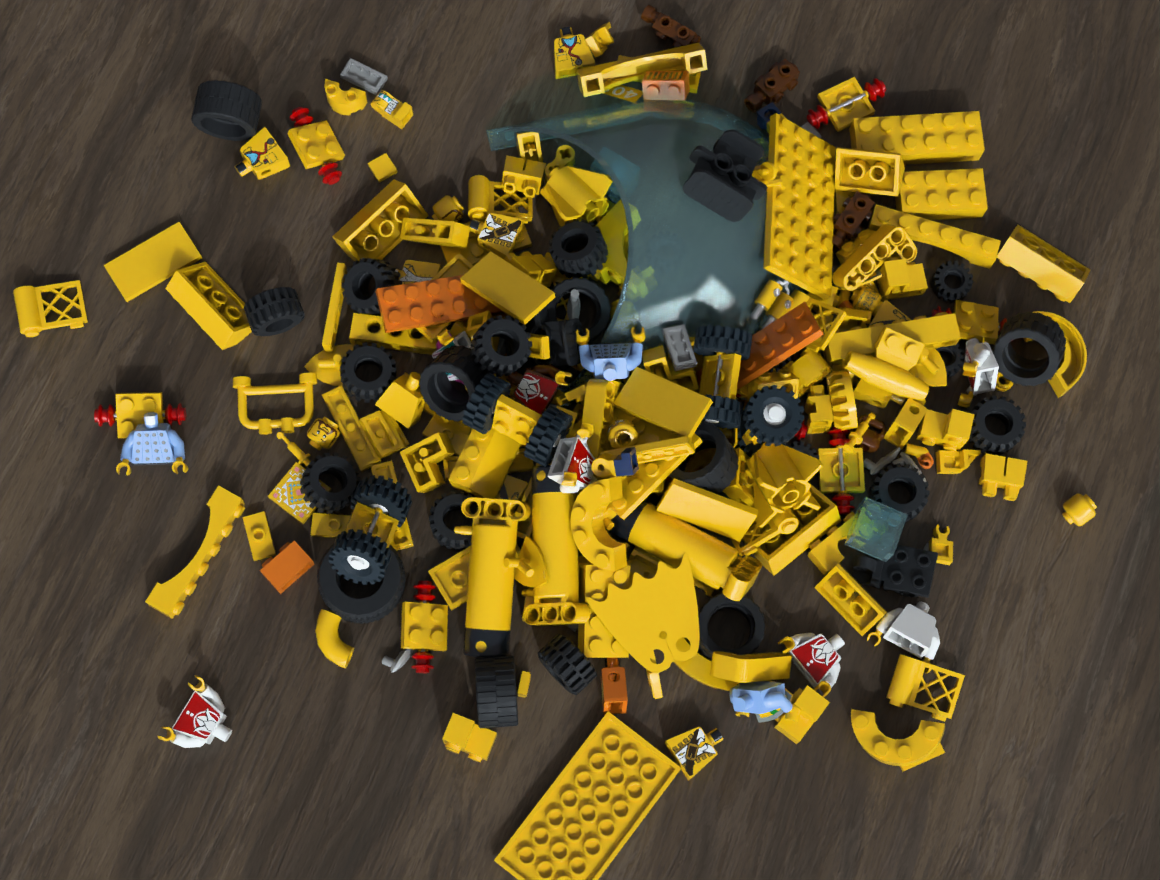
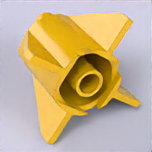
[540,166,615,227]
[746,442,823,528]

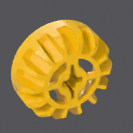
[826,369,858,430]

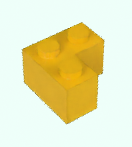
[877,257,928,301]
[642,345,699,391]
[917,409,975,452]
[400,432,456,493]
[774,685,830,744]
[442,713,497,763]

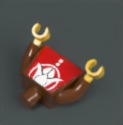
[506,364,572,415]

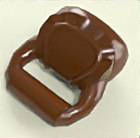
[854,414,886,453]

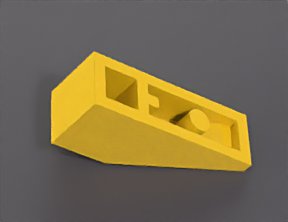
[400,218,470,248]

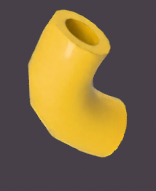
[315,609,354,668]

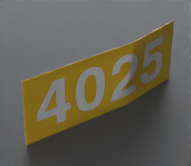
[602,85,643,103]

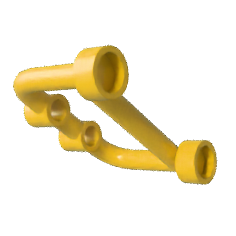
[233,373,317,435]

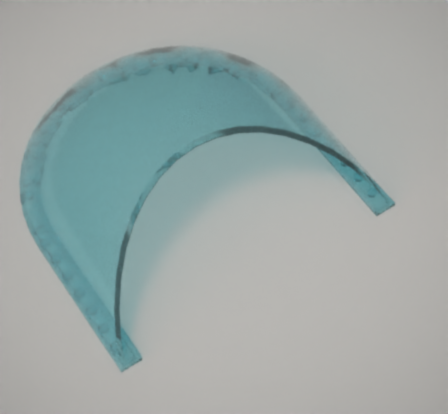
[486,98,805,407]

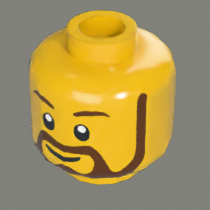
[432,195,465,222]
[307,416,340,450]

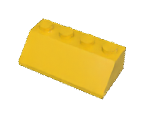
[332,179,429,261]
[997,224,1090,303]
[165,261,252,350]
[448,427,521,499]
[742,484,841,576]

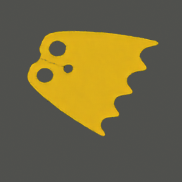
[586,553,700,673]

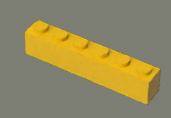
[825,312,961,366]

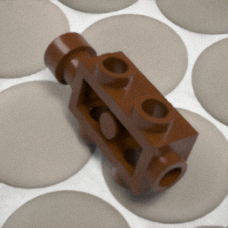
[641,4,701,48]
[744,59,800,113]
[832,191,875,252]

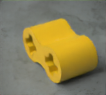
[545,145,575,183]

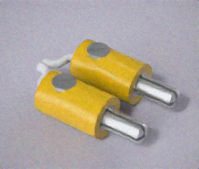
[750,280,793,329]

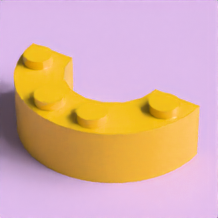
[1023,311,1087,398]
[570,476,627,571]
[851,709,945,766]

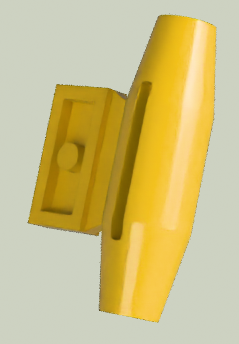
[843,327,929,401]

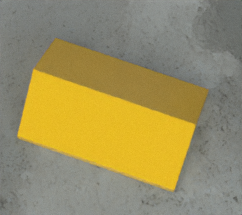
[835,147,905,197]
[814,563,887,636]

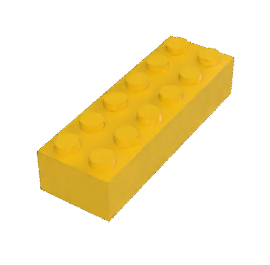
[849,111,985,165]

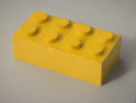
[895,168,988,220]
[578,564,631,658]

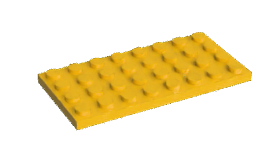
[763,113,836,300]
[494,711,681,880]

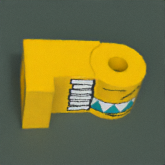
[371,90,413,129]

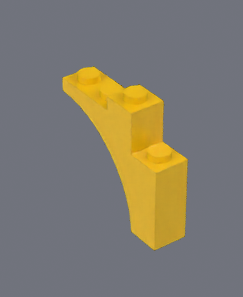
[589,199,649,298]

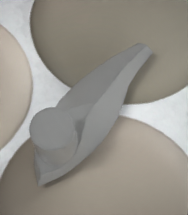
[567,289,580,320]
[863,447,901,475]
[892,452,926,482]
[382,649,414,672]

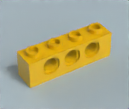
[349,313,438,355]

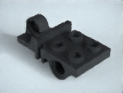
[851,540,938,598]

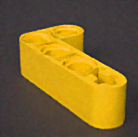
[832,224,917,291]
[582,379,624,459]
[710,651,792,683]

